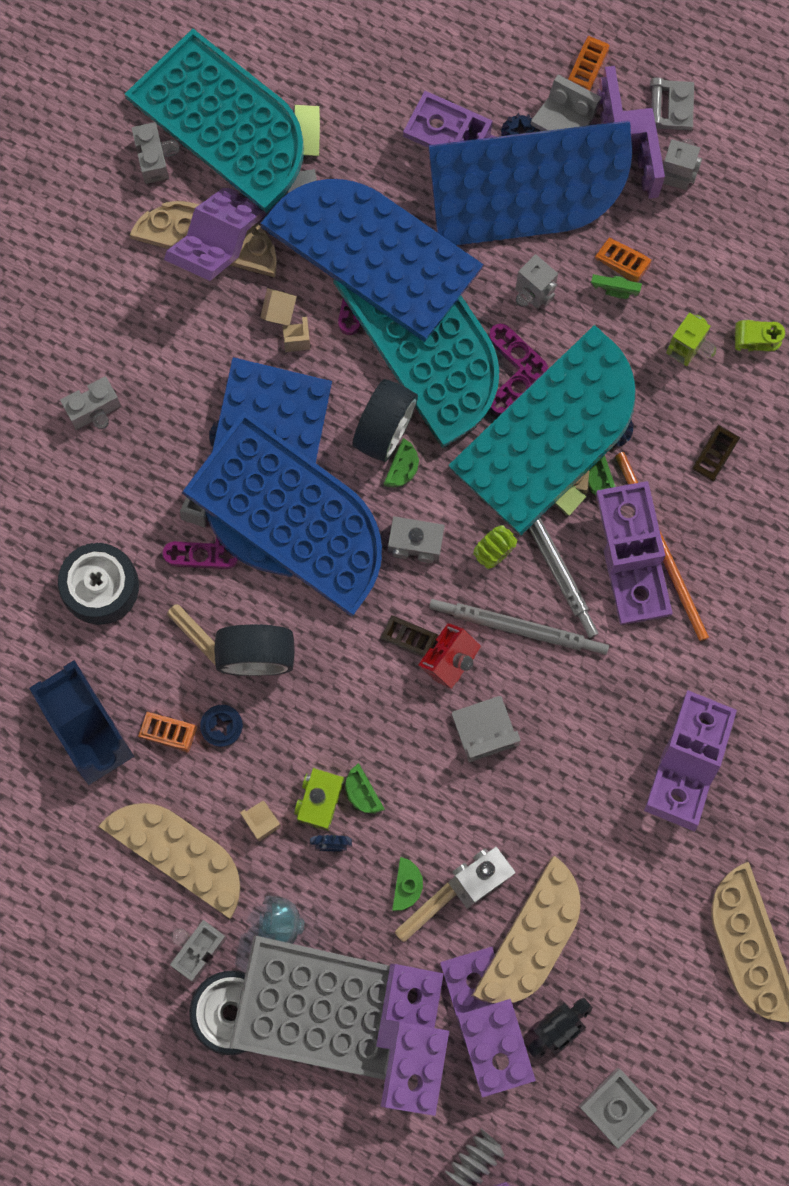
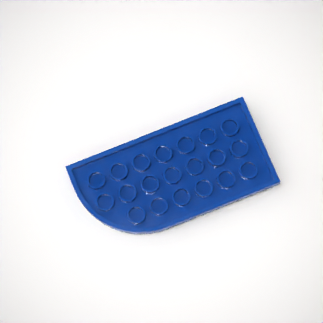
[428,121,632,245]
[260,179,484,342]
[206,357,332,577]
[182,411,382,617]

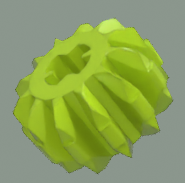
[473,525,517,569]

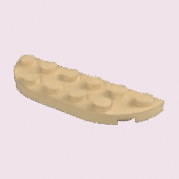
[130,201,277,277]
[99,803,240,919]
[471,856,580,1004]
[711,862,789,1022]

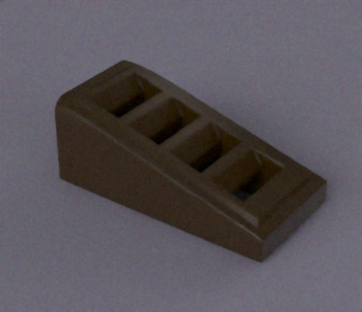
[691,424,741,482]
[381,615,439,659]

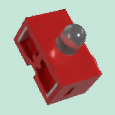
[418,623,482,689]

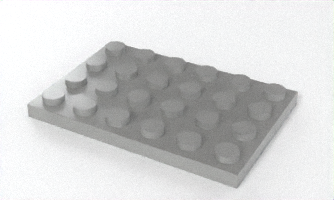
[230,936,390,1080]

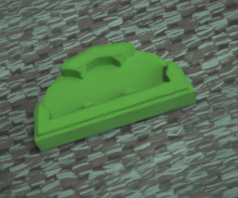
[591,274,642,299]
[384,438,419,488]
[588,455,616,496]
[345,763,385,814]
[392,857,423,911]

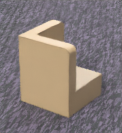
[260,288,297,326]
[283,317,310,352]
[240,801,281,841]

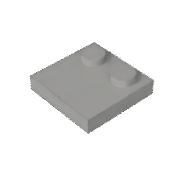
[579,1067,657,1149]

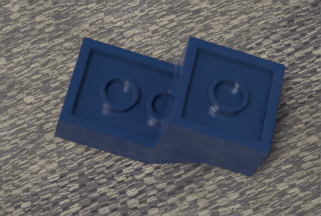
[29,660,135,786]

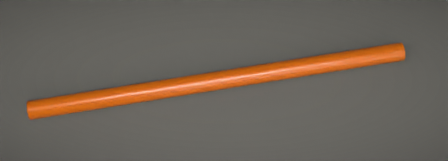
[615,452,709,642]

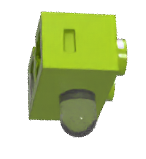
[666,312,717,366]
[294,768,344,831]

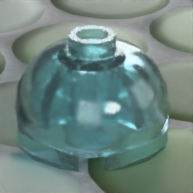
[258,896,304,944]

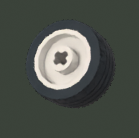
[58,543,139,625]

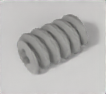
[445,1128,505,1186]

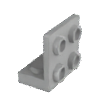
[531,74,602,131]
[452,696,521,762]

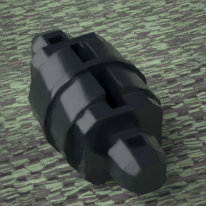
[527,998,593,1059]

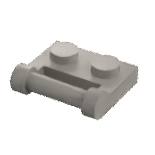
[650,78,694,130]

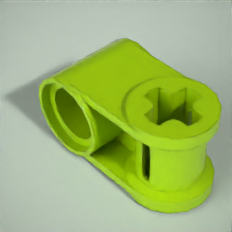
[735,320,785,352]

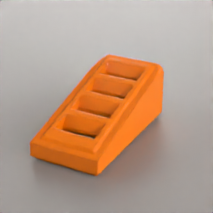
[568,36,610,91]
[595,237,652,283]
[138,712,197,753]

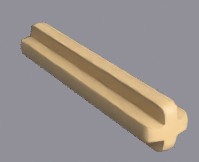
[167,604,216,666]
[395,883,457,942]

